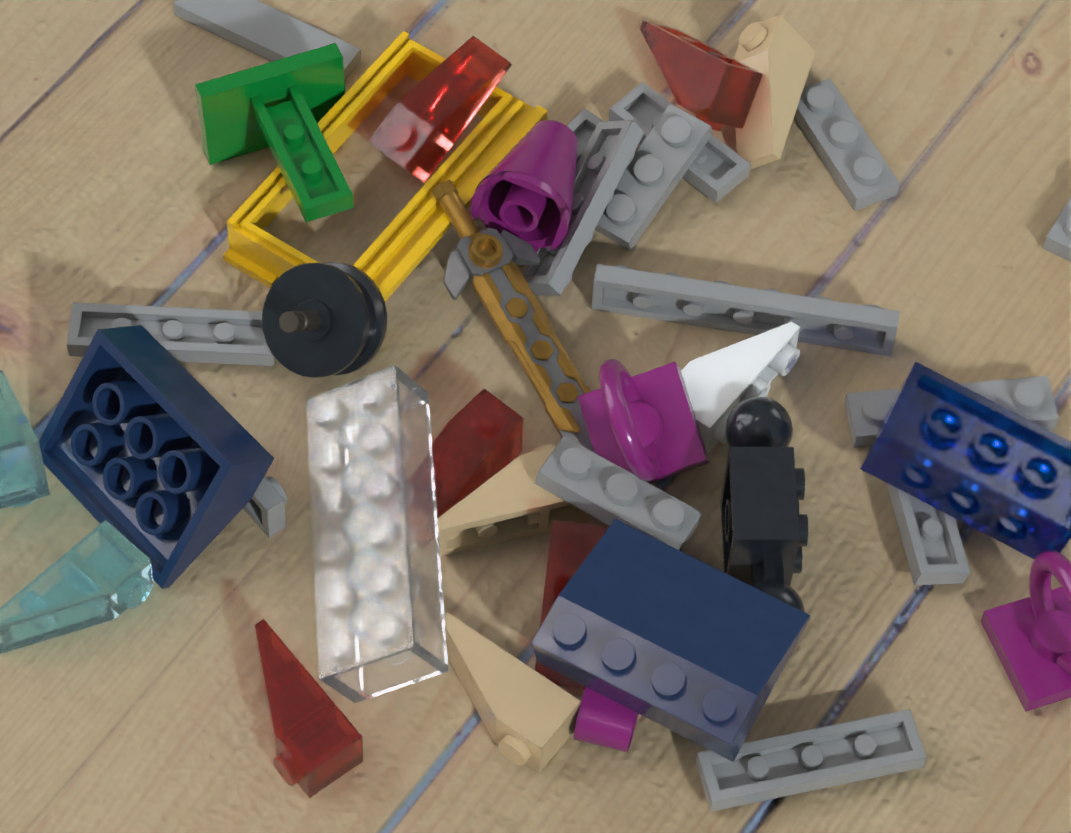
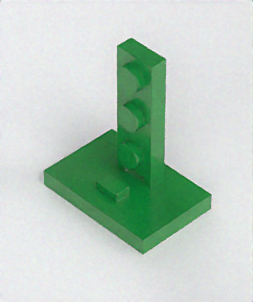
[195,43,354,223]

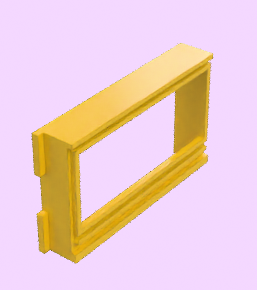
[223,30,548,302]

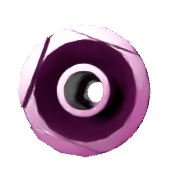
[471,120,578,253]

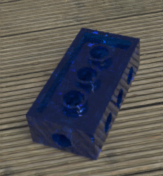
[860,361,1071,560]

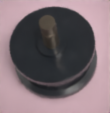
[262,262,387,378]

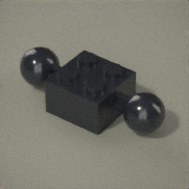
[720,397,808,612]

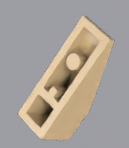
[732,15,816,170]
[433,444,589,557]
[441,612,581,774]

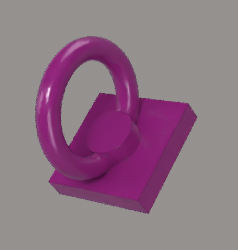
[577,359,710,484]
[981,551,1071,712]

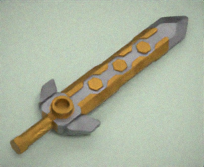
[431,179,595,453]

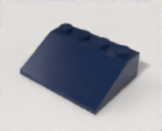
[33,325,274,589]
[531,519,811,762]

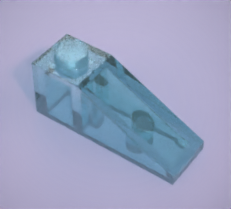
[0,520,154,654]

